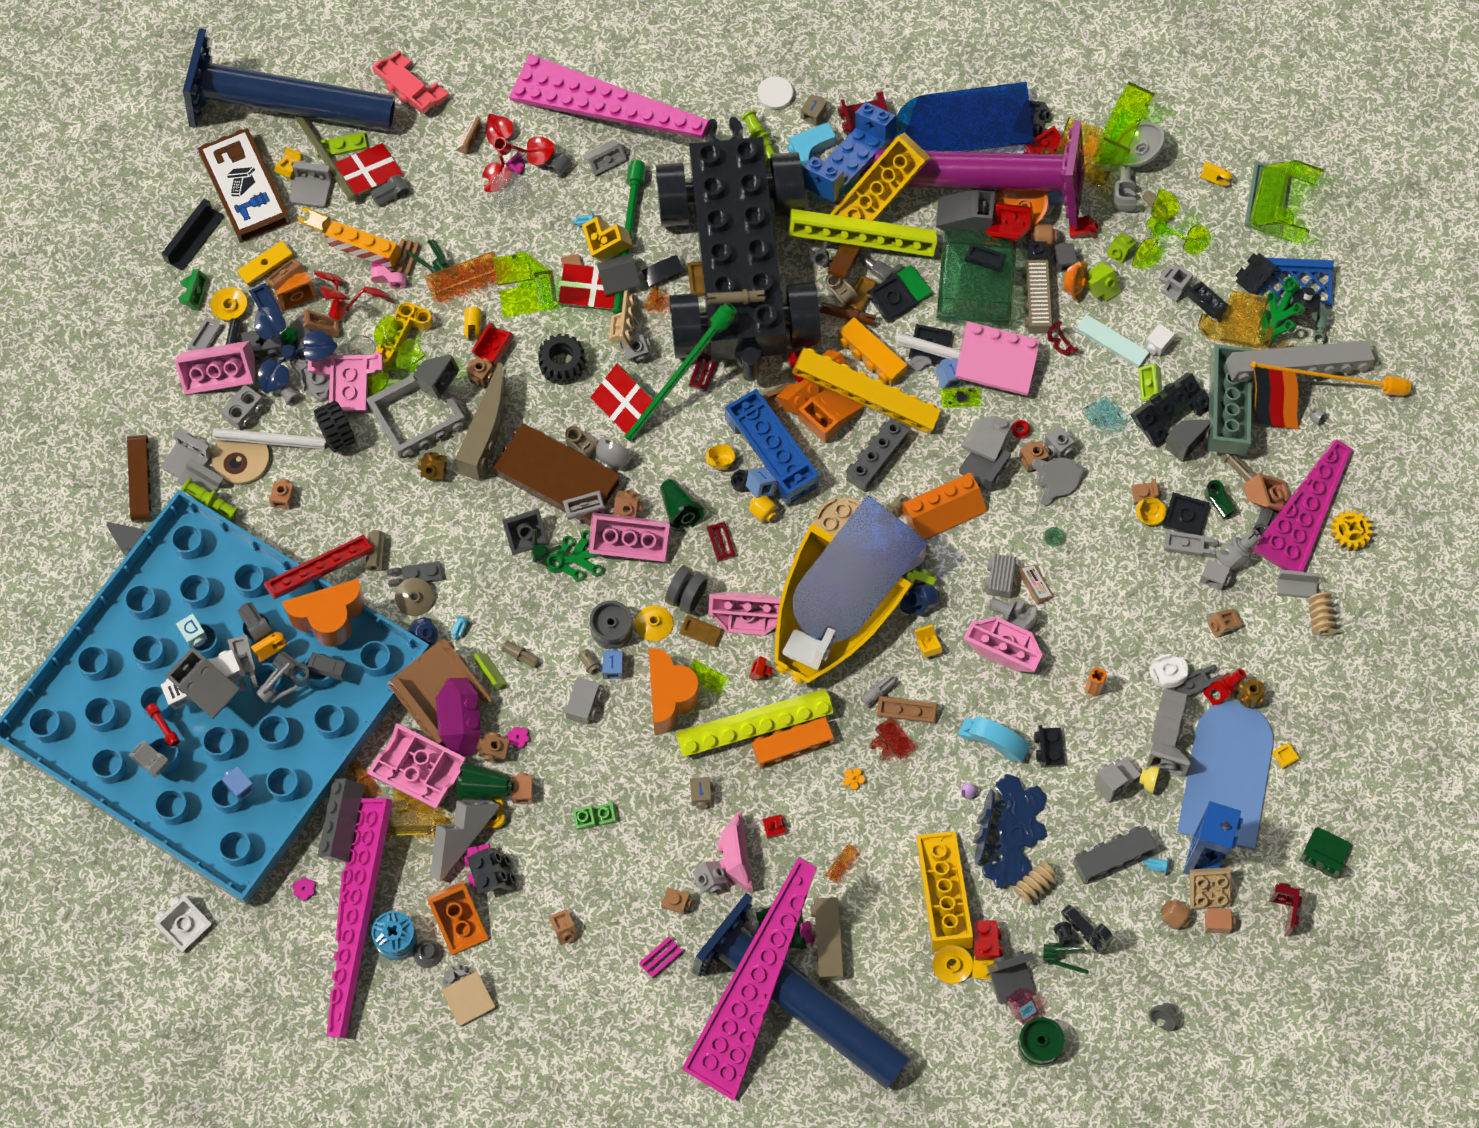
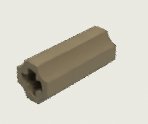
[365,530,385,571]

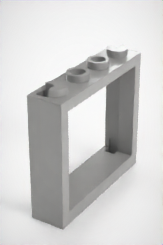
[366,374,466,459]

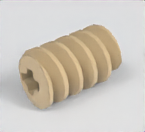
[1308,592,1337,636]
[1012,861,1056,904]

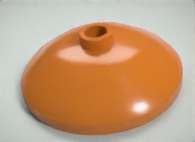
[995,190,1049,228]

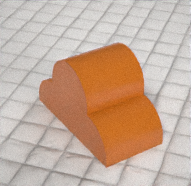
[282,579,365,647]
[649,648,699,735]

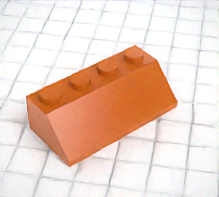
[902,472,987,543]

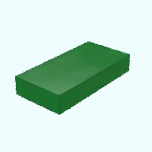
[897,265,932,303]

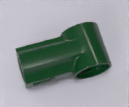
[1204,480,1237,519]

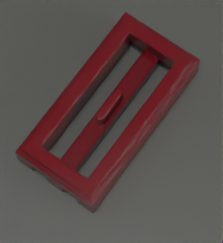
[689,353,717,392]
[707,522,736,562]

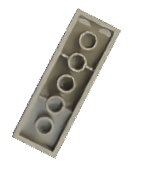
[455,363,505,481]

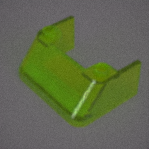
[1090,81,1155,165]
[1249,160,1324,244]
[493,252,558,318]

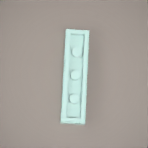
[1076,314,1149,368]

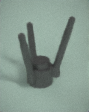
[808,241,834,266]

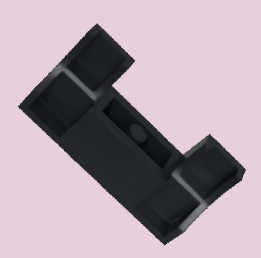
[1130,372,1209,447]

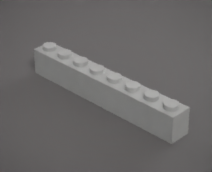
[1226,341,1375,382]

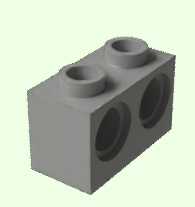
[220,385,264,430]

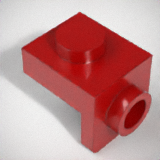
[1069,215,1099,239]

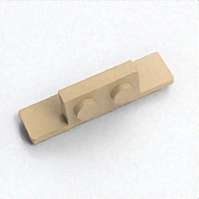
[609,290,637,349]

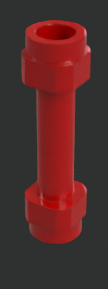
[146,703,180,747]

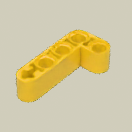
[374,302,433,371]

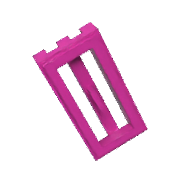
[639,936,683,979]

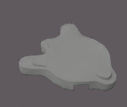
[291,351,337,401]
[1032,457,1085,505]

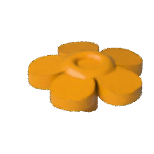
[843,768,865,790]

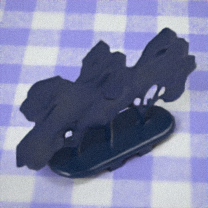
[973,774,1048,888]

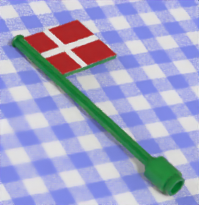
[558,160,646,314]
[590,302,738,442]

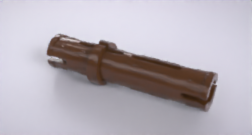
[819,302,876,326]

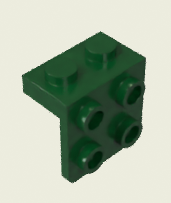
[1299,827,1351,879]

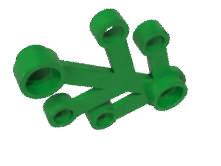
[1258,277,1305,346]
[545,530,610,582]

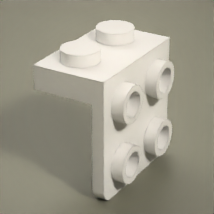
[782,627,836,670]

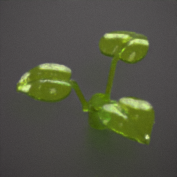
[1132,189,1211,268]
[368,314,426,397]

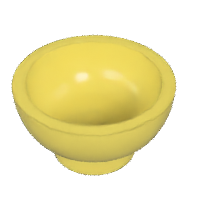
[1139,766,1160,794]

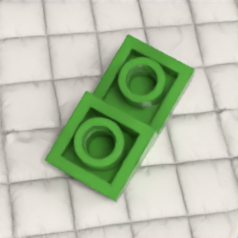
[572,802,618,830]

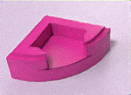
[505,152,524,176]

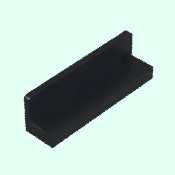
[161,198,224,271]

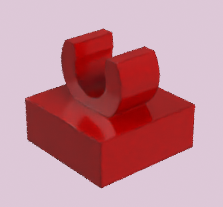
[749,656,773,681]
[762,814,786,839]

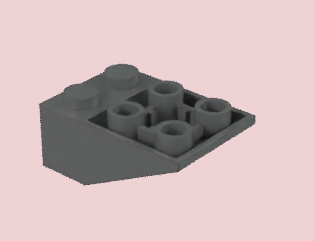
[936,189,995,232]
[166,646,241,719]

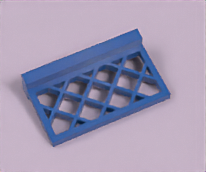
[1257,258,1334,306]

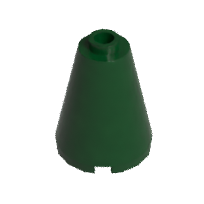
[660,479,705,532]
[457,762,514,800]

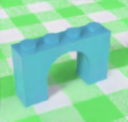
[787,122,859,204]

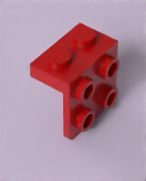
[986,203,1033,241]

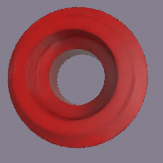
[1011,420,1030,438]

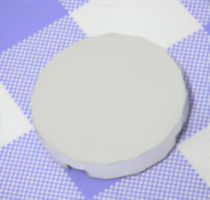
[757,76,793,110]
[1149,654,1189,688]

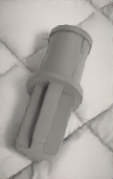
[860,675,896,707]

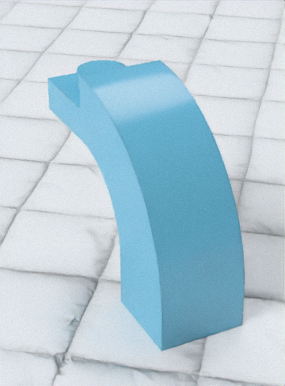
[957,716,1030,762]

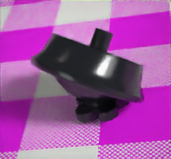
[731,469,748,491]

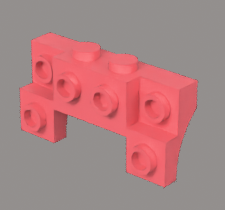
[372,50,450,115]

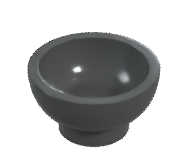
[413,940,442,968]
[1149,1003,1177,1031]

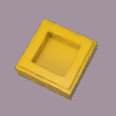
[1272,742,1300,769]

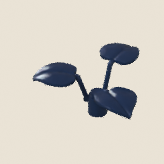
[254,307,338,394]

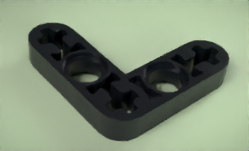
[1061,905,1113,954]

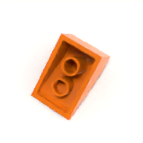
[427,880,488,955]

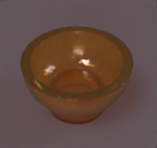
[642,285,665,311]

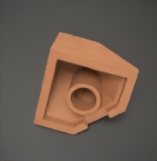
[1243,473,1290,511]

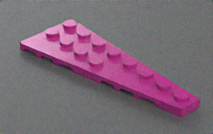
[1252,439,1352,572]

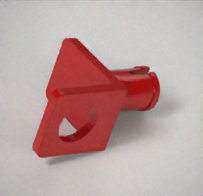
[1203,668,1247,706]

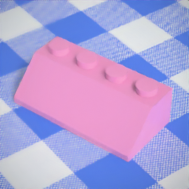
[174,341,255,394]
[589,512,670,562]

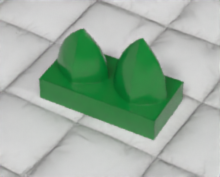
[178,269,209,311]

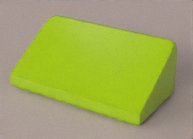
[1138,363,1162,402]
[474,653,507,691]

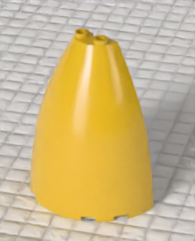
[774,523,912,685]

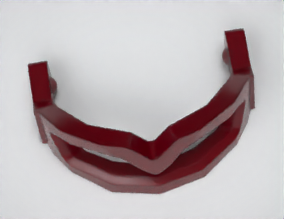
[1047,321,1079,355]

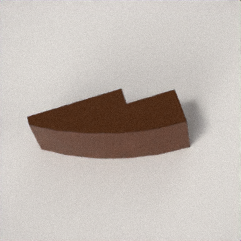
[827,243,863,280]

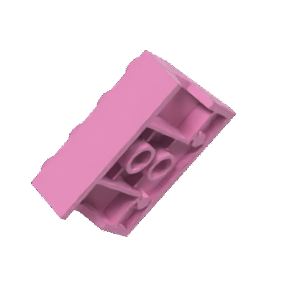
[955,321,1039,396]
[367,723,467,809]

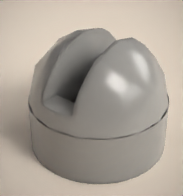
[1310,409,1326,426]

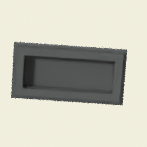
[307,652,349,681]

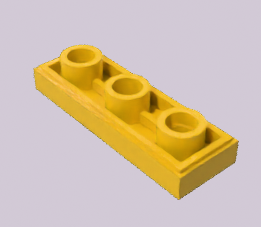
[237,241,293,286]

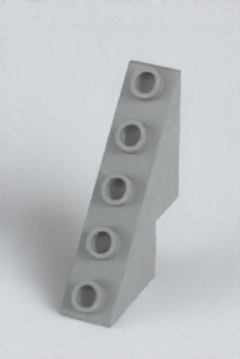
[430,799,499,881]

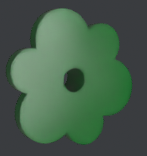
[281,327,297,345]

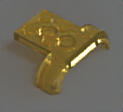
[1040,117,1110,187]
[1198,290,1274,348]
[386,788,452,836]

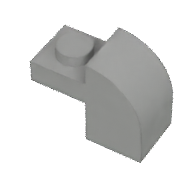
[128,741,169,778]

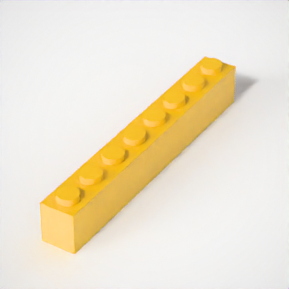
[792,348,941,434]

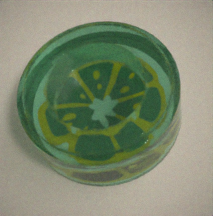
[1044,527,1064,547]

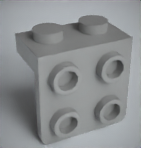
[290,161,332,208]
[161,429,213,478]

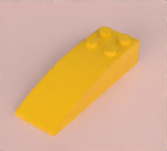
[830,133,931,221]
[916,831,973,952]

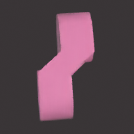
[371,266,406,289]

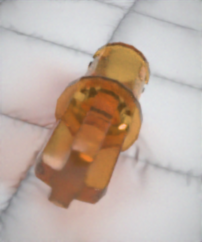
[349,761,378,798]
[824,844,856,882]

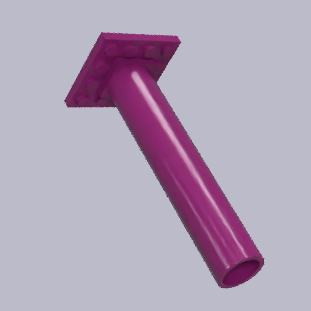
[874,121,1085,226]

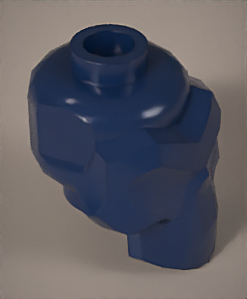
[900,584,940,616]
[408,617,439,646]

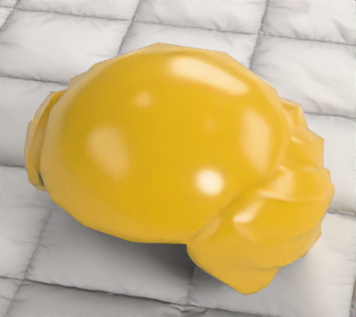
[706,444,736,470]
[1135,497,1167,526]

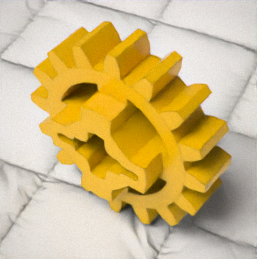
[1330,509,1373,550]

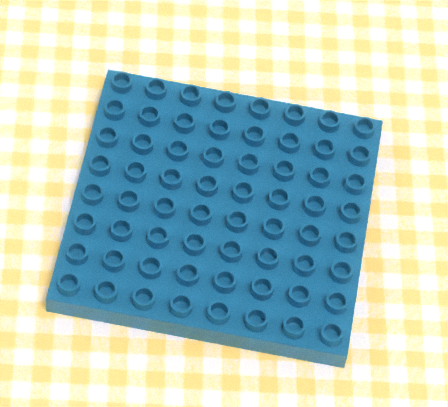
[0,489,430,906]

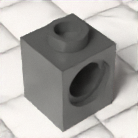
[1053,242,1077,273]

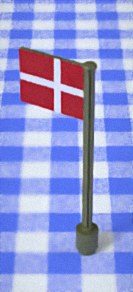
[293,114,403,202]

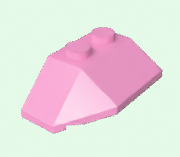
[708,591,781,635]
[963,617,1043,672]
[717,811,753,893]

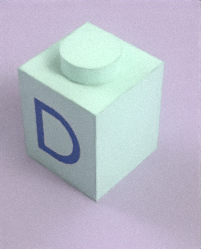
[176,614,208,648]

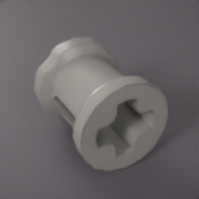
[276,381,300,405]

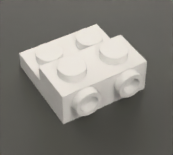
[153,895,212,952]

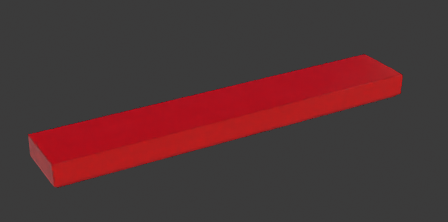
[264,534,374,600]

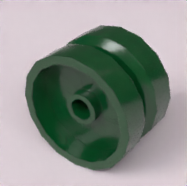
[1017,1017,1065,1068]

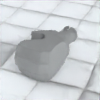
[1113,167,1137,211]
[1215,529,1261,570]
[988,597,1037,631]

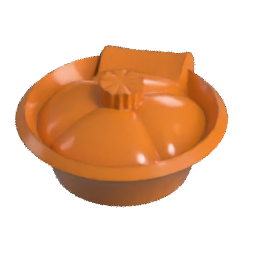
[1064,262,1088,301]

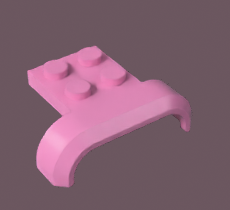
[308,351,383,412]

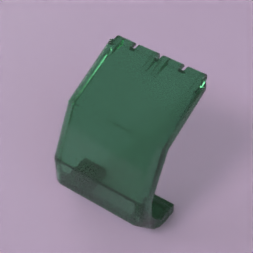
[936,228,1016,326]

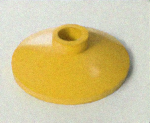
[210,287,247,321]
[635,605,673,642]
[932,945,973,984]

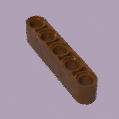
[127,434,152,522]

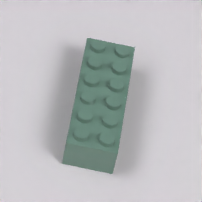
[1208,344,1252,456]

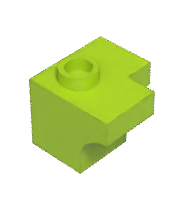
[1087,262,1121,301]

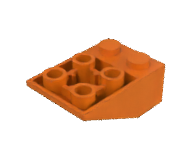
[798,389,864,443]

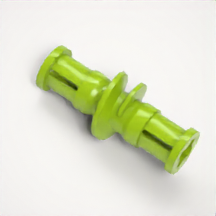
[741,110,778,164]
[181,478,238,521]

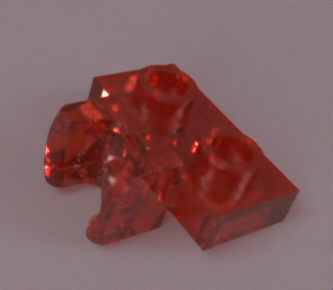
[870,717,916,760]

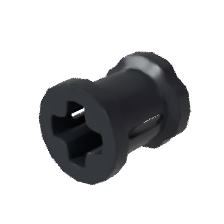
[1054,922,1077,947]

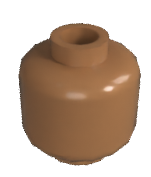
[1030,224,1057,248]
[1160,899,1191,929]

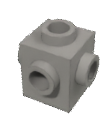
[622,333,652,361]
[1044,425,1075,458]
[693,861,728,894]

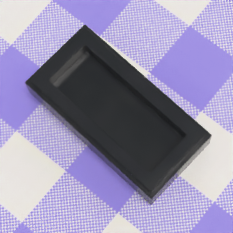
[965,243,1006,272]

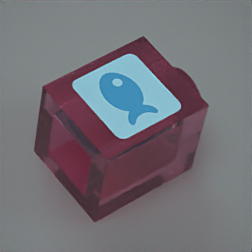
[1005,987,1040,1025]

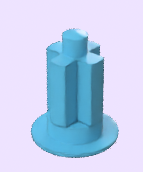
[573,211,595,226]
[451,615,471,640]
[1143,857,1169,875]

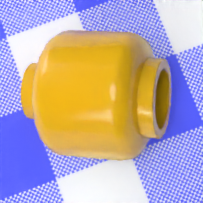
[749,496,777,522]

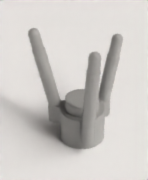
[256,663,298,704]

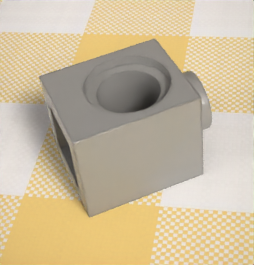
[1199,560,1231,591]

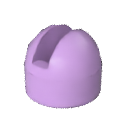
[960,782,978,799]

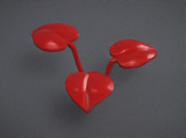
[483,114,556,192]
[314,270,394,320]

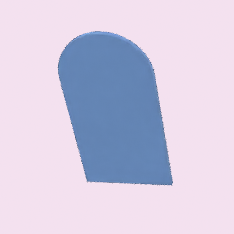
[1177,701,1273,849]

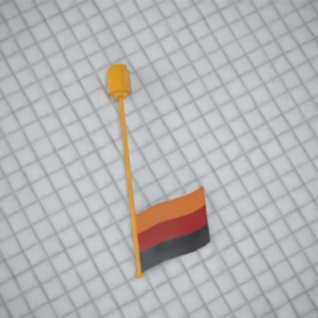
[1250,361,1411,430]

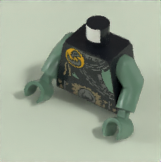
[1269,287,1328,343]

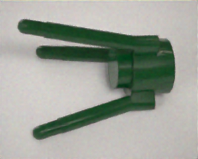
[406,239,451,276]
[531,529,562,563]
[1043,940,1089,974]

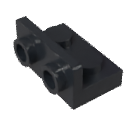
[1012,100,1051,139]
[1235,252,1277,295]
[1186,282,1228,318]
[1034,725,1065,768]

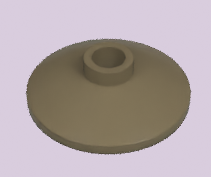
[395,578,434,616]

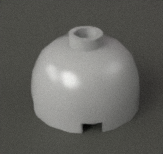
[596,437,635,470]

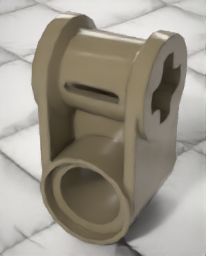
[825,274,858,307]
[565,426,598,458]

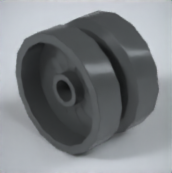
[665,565,709,614]
[589,600,633,649]

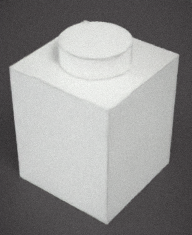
[1144,323,1175,357]

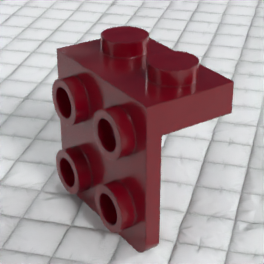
[1269,883,1302,937]

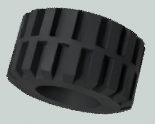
[538,333,586,385]
[314,400,355,453]

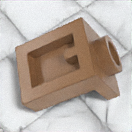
[1131,478,1161,504]
[1207,608,1243,638]
[661,887,693,915]
[549,909,579,945]

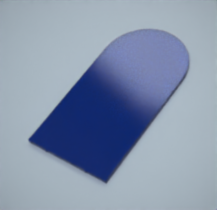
[896,82,1034,152]
[792,495,928,642]

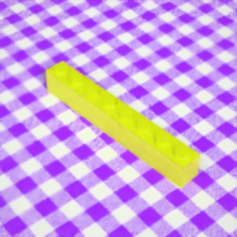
[788,209,937,257]
[675,689,833,757]

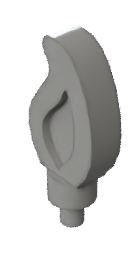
[906,355,932,370]

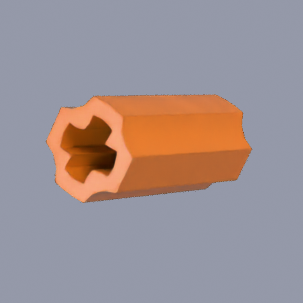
[1085,667,1107,696]

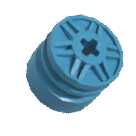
[371,911,417,960]

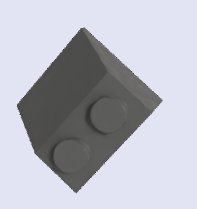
[413,354,460,400]
[1165,419,1211,462]

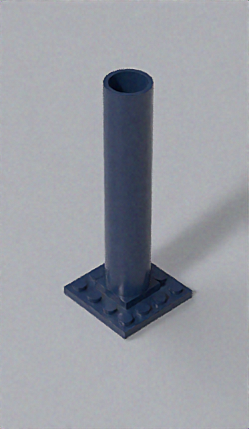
[183,28,395,132]
[691,893,911,1090]

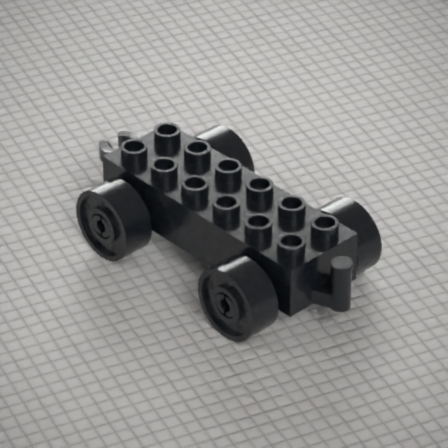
[655,117,821,381]

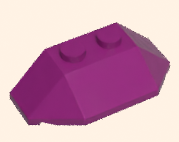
[435,678,481,756]

